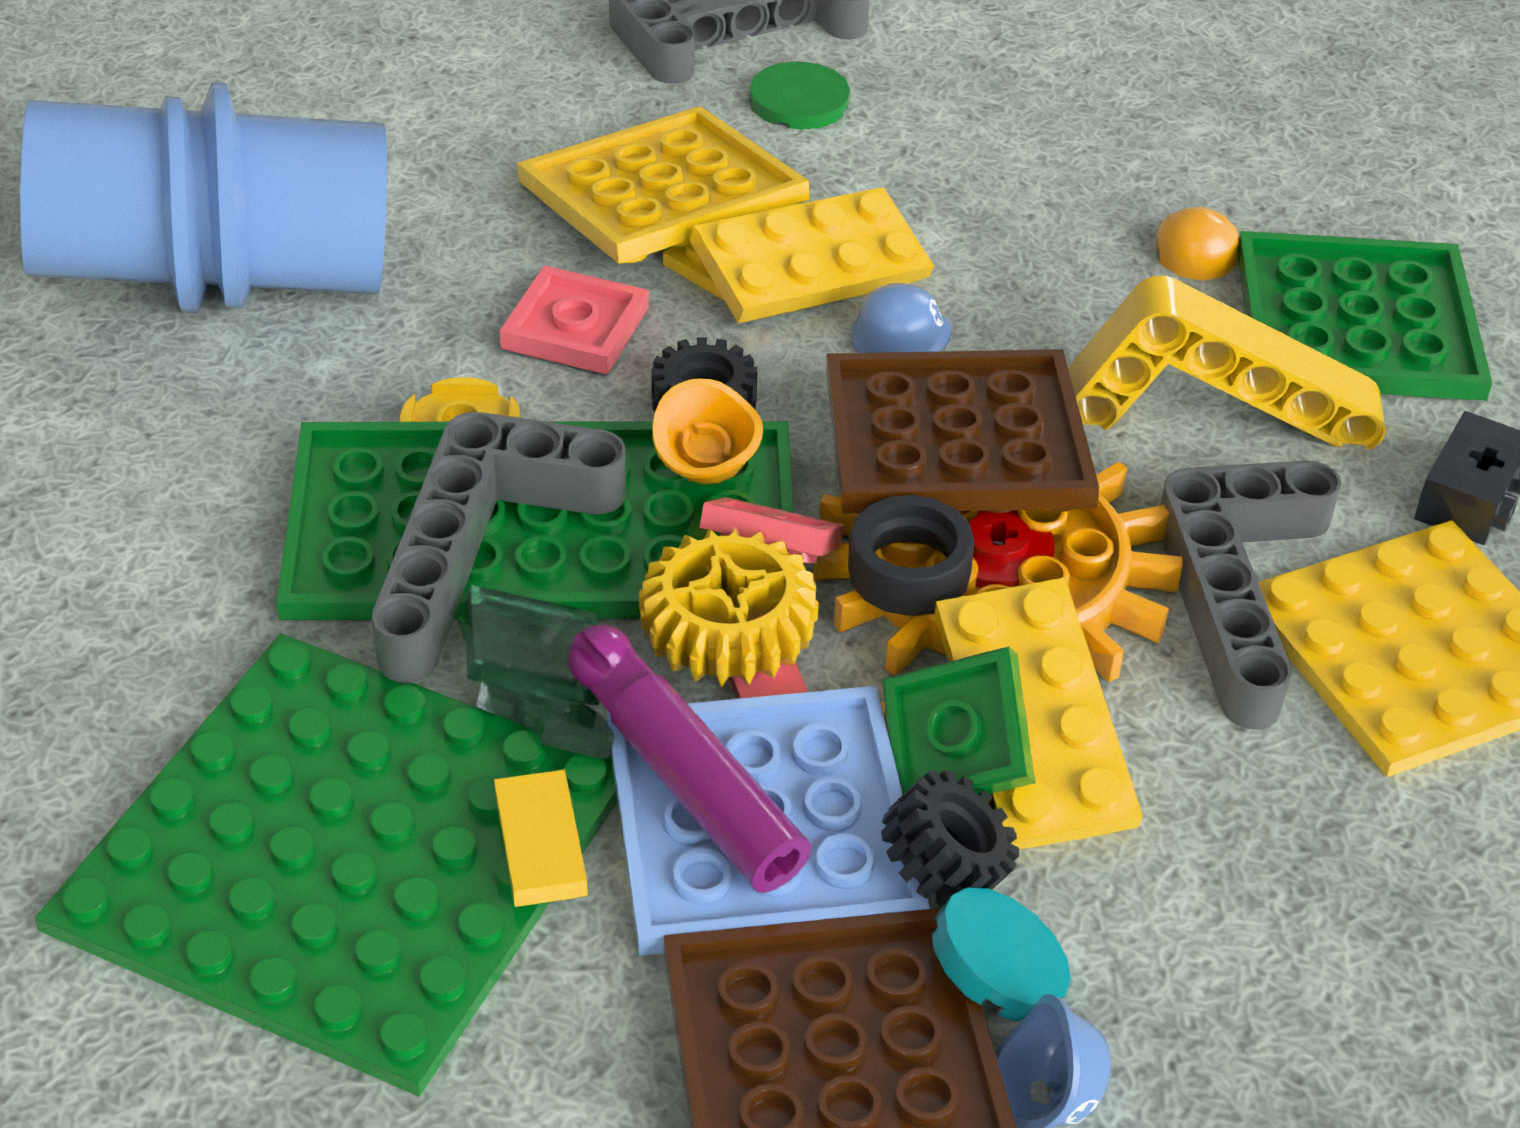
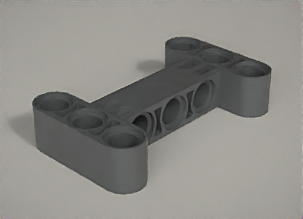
[609,0,870,84]

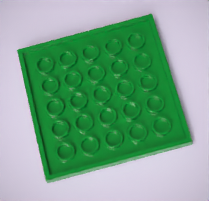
[34,633,617,1097]

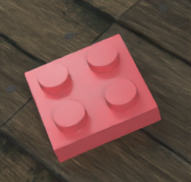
[500,265,649,375]

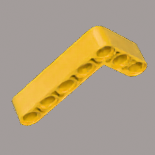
[1068,276,1386,449]

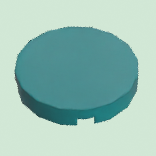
[932,887,1071,1021]

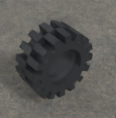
[651,337,758,413]
[881,770,1019,906]

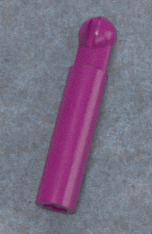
[567,624,811,893]

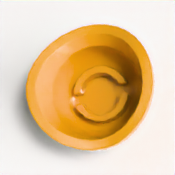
[652,379,763,485]

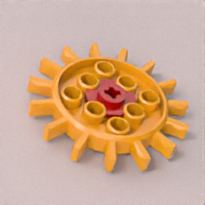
[812,461,1183,683]

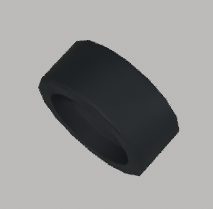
[848,495,974,616]

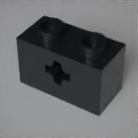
[1414,411,1520,545]

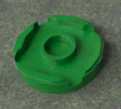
[749,61,850,130]

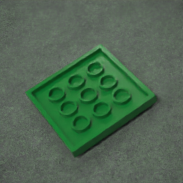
[1238,231,1492,401]

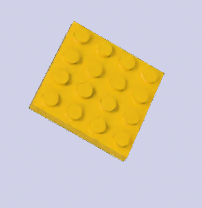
[517,106,810,264]
[1258,520,1520,777]

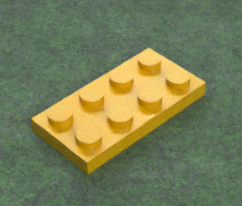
[689,187,934,324]
[934,577,1143,849]

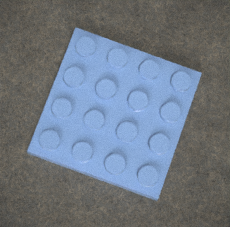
[607,686,930,956]

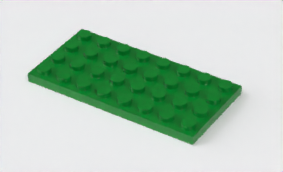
[276,421,794,620]

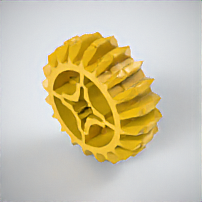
[639,527,819,687]

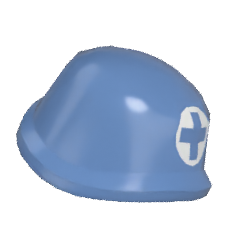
[852,283,951,353]
[995,994,1111,1128]

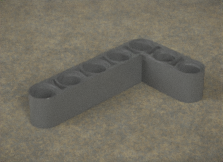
[372,412,626,683]
[1160,460,1341,730]

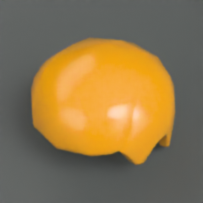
[1156,206,1239,281]

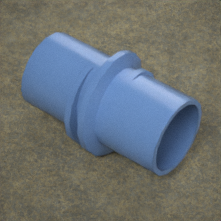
[20,82,387,313]

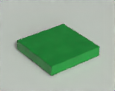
[882,646,1036,795]

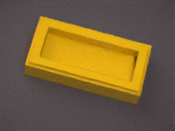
[494,770,588,907]

